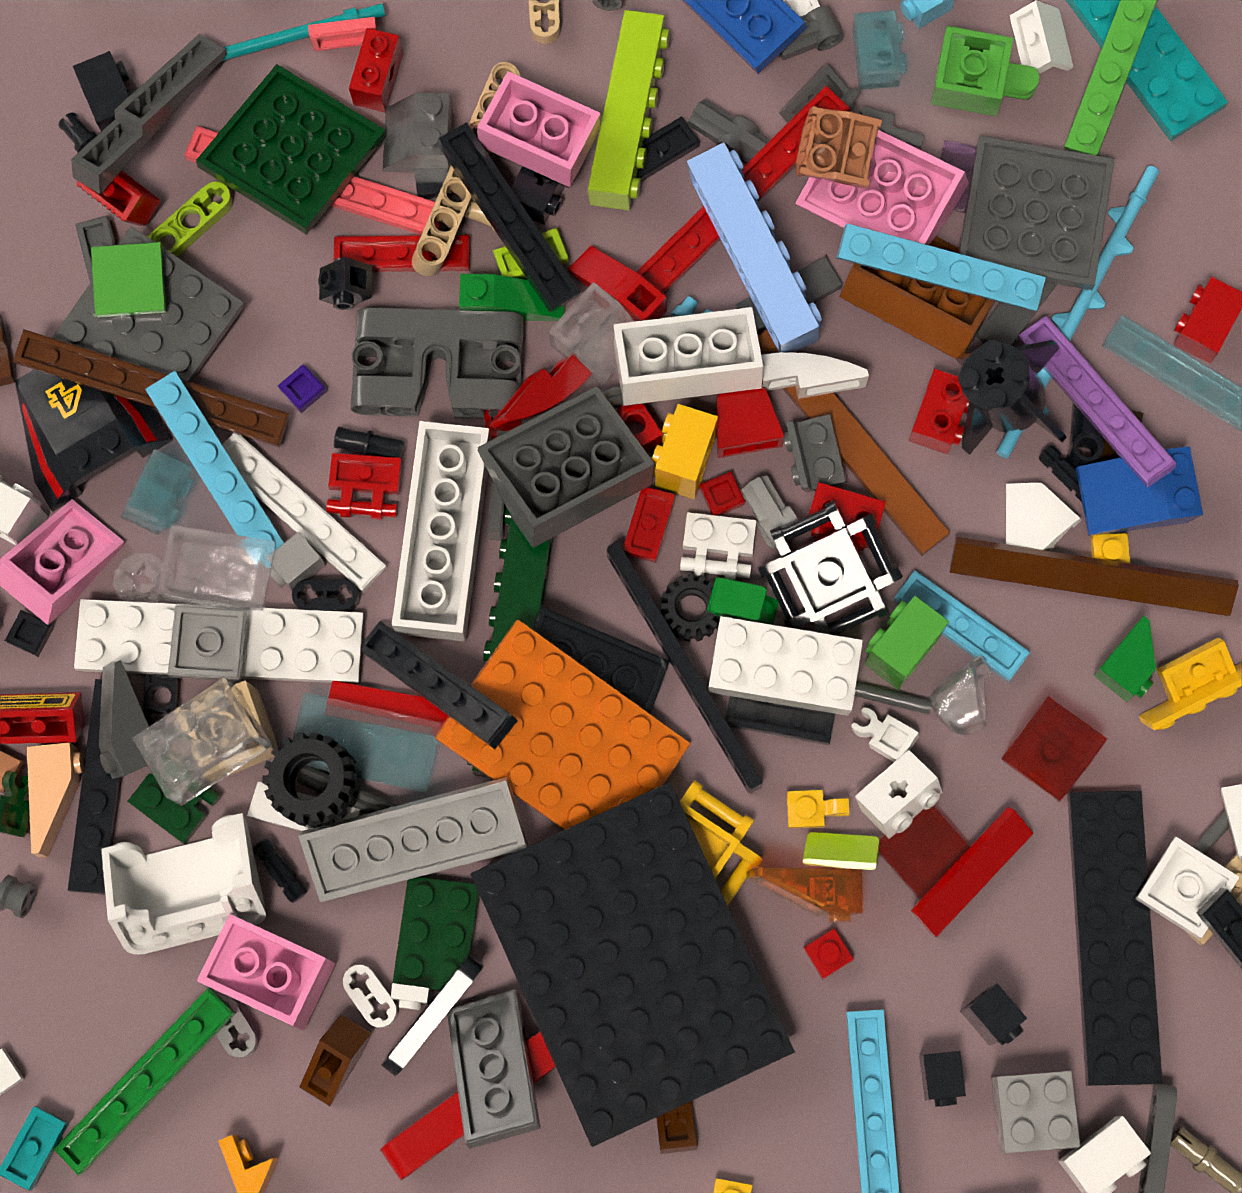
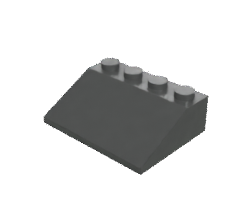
[477,386,655,548]

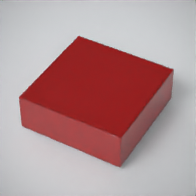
[699,471,745,516]

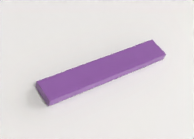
[1018,316,1176,488]

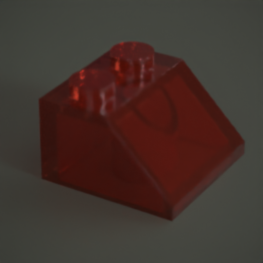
[1001,696,1107,802]

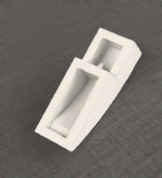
[761,352,869,399]

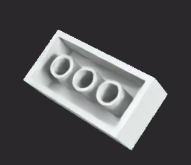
[613,307,763,406]
[708,616,863,716]

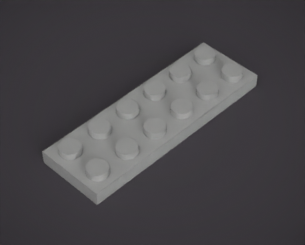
[298,777,528,902]

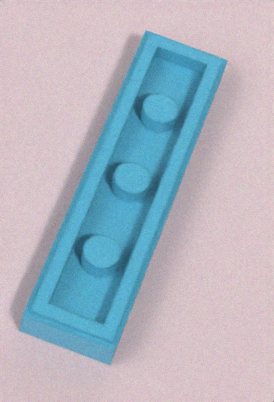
[893,570,1030,682]

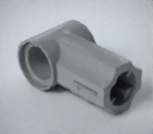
[741,475,799,550]

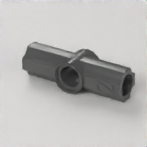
[688,99,770,163]

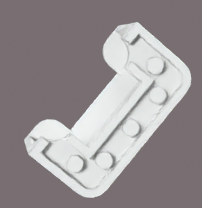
[101,813,266,955]

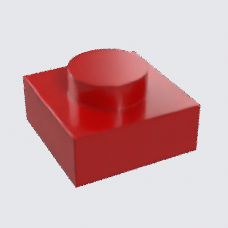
[803,929,854,980]

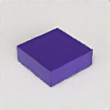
[278,364,327,413]

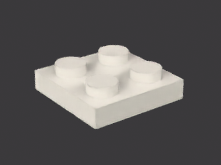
[1136,837,1239,940]

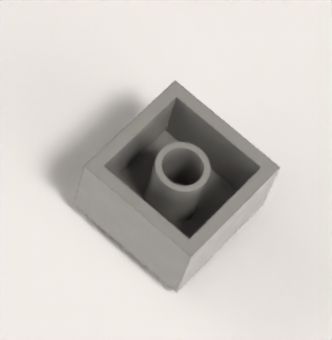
[991,1071,1080,1153]

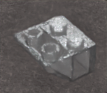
[548,282,635,388]

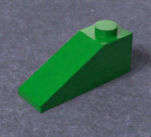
[459,274,565,321]

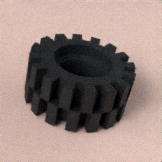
[660,574,720,642]

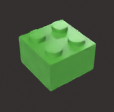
[865,596,949,690]

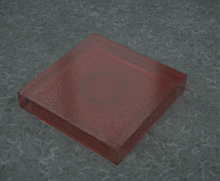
[879,806,970,901]

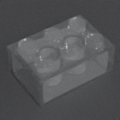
[133,677,272,806]

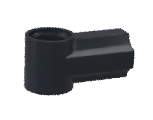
[1067,403,1104,467]

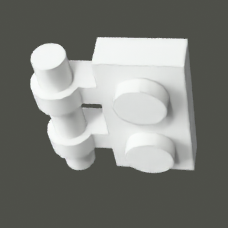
[680,512,756,580]

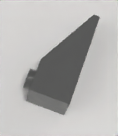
[99,660,162,779]

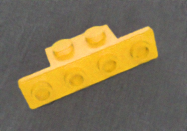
[1139,638,1242,730]

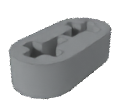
[216,994,259,1058]

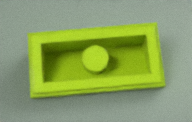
[803,832,880,870]

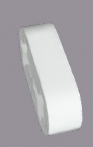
[343,965,398,1028]

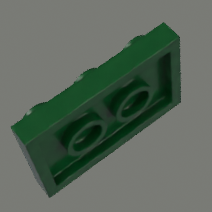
[392,877,479,994]

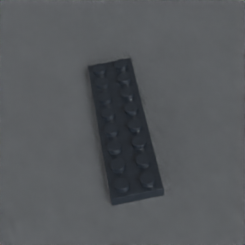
[1067,791,1162,1086]

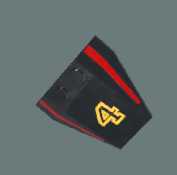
[15,370,172,512]

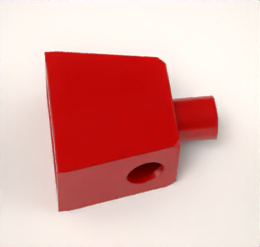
[716,387,784,459]

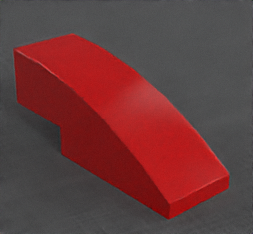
[489,354,592,429]

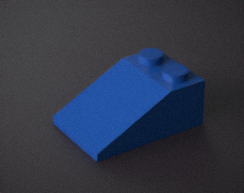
[1076,446,1203,536]

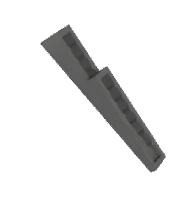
[71,34,226,194]

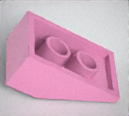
[0,499,124,625]
[197,914,336,1031]

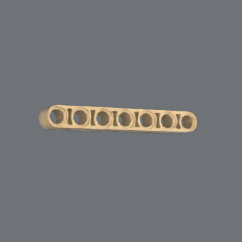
[412,62,520,276]

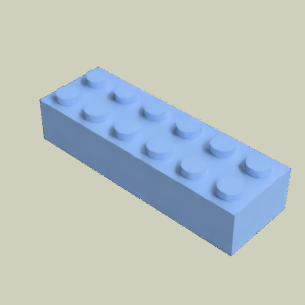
[687,142,822,353]

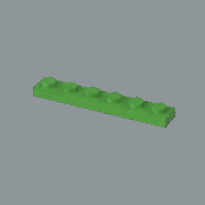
[1064,0,1158,156]

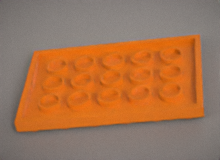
[434,620,691,830]

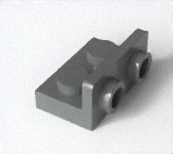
[783,414,848,493]

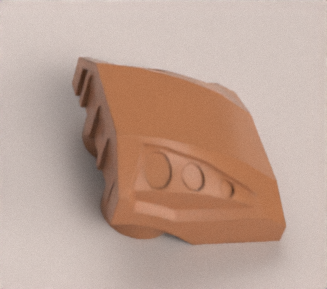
[796,106,882,188]

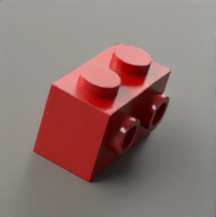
[909,368,969,455]
[809,482,886,551]

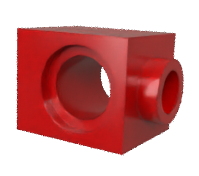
[616,403,663,453]

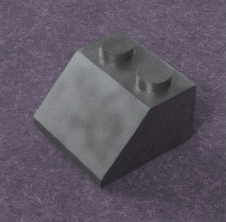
[383,93,453,172]

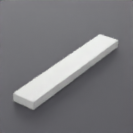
[223,433,387,593]

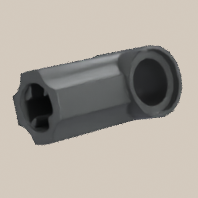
[778,5,844,60]

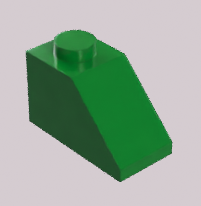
[1093,616,1156,702]

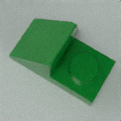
[707,578,778,625]

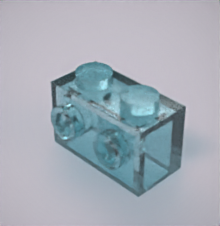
[852,10,907,90]
[120,449,193,535]

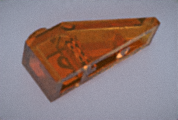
[746,867,863,923]

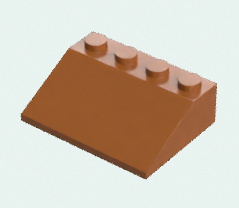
[839,236,995,359]

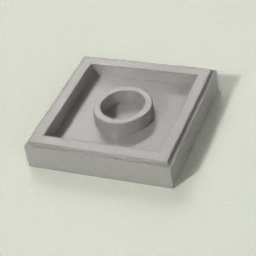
[168,605,248,682]

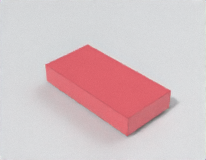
[308,17,378,51]

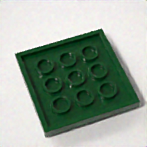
[196,64,386,235]

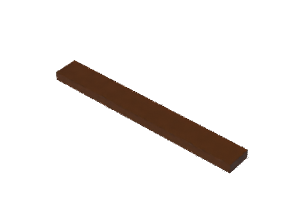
[13,329,290,448]
[950,537,1239,616]

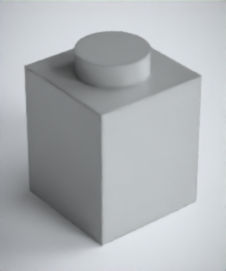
[266,532,325,591]

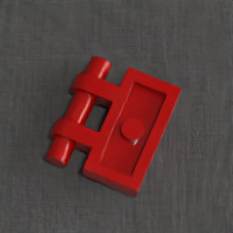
[326,453,402,520]

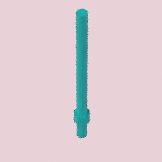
[220,3,386,62]

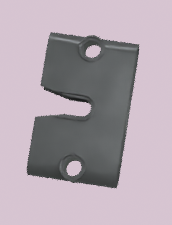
[350,308,524,419]

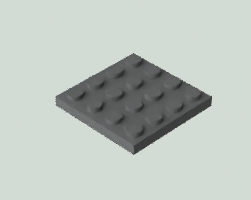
[959,136,1114,290]
[52,226,245,411]

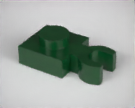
[0,771,30,838]

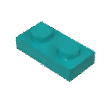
[0,1106,69,1191]

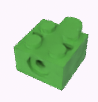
[930,26,1039,117]

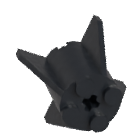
[956,340,1067,455]

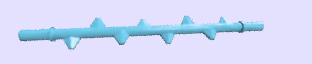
[996,166,1160,459]

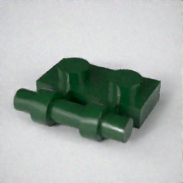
[127,753,221,845]

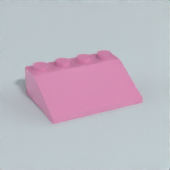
[795,130,969,245]

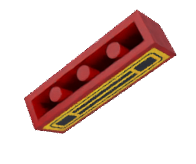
[0,692,85,744]

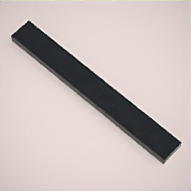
[606,541,763,794]

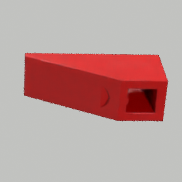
[568,245,667,322]

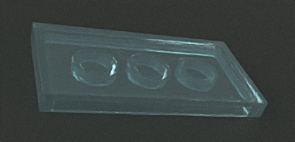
[293,692,443,793]

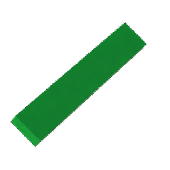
[53,988,236,1176]

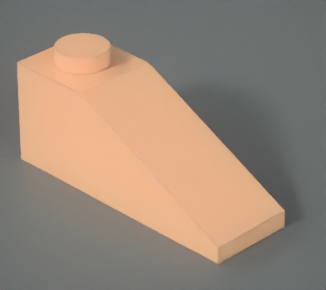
[27,743,84,858]

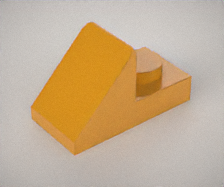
[218,1135,279,1193]

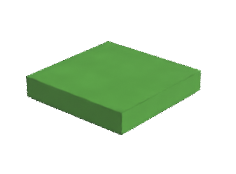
[91,242,167,318]

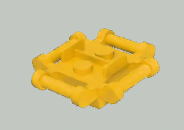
[654,780,763,906]

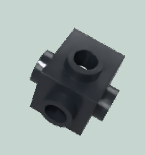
[318,257,372,310]

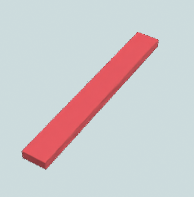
[185,126,443,235]

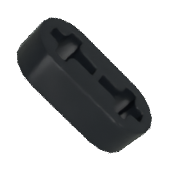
[292,579,360,612]

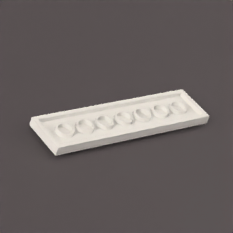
[74,599,364,684]

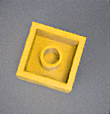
[652,404,718,500]

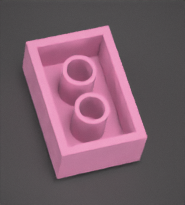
[477,71,601,187]

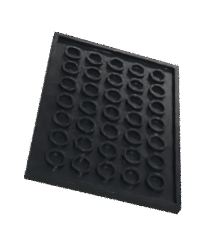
[470,782,795,1147]

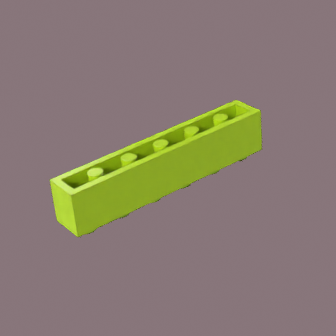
[588,10,670,211]

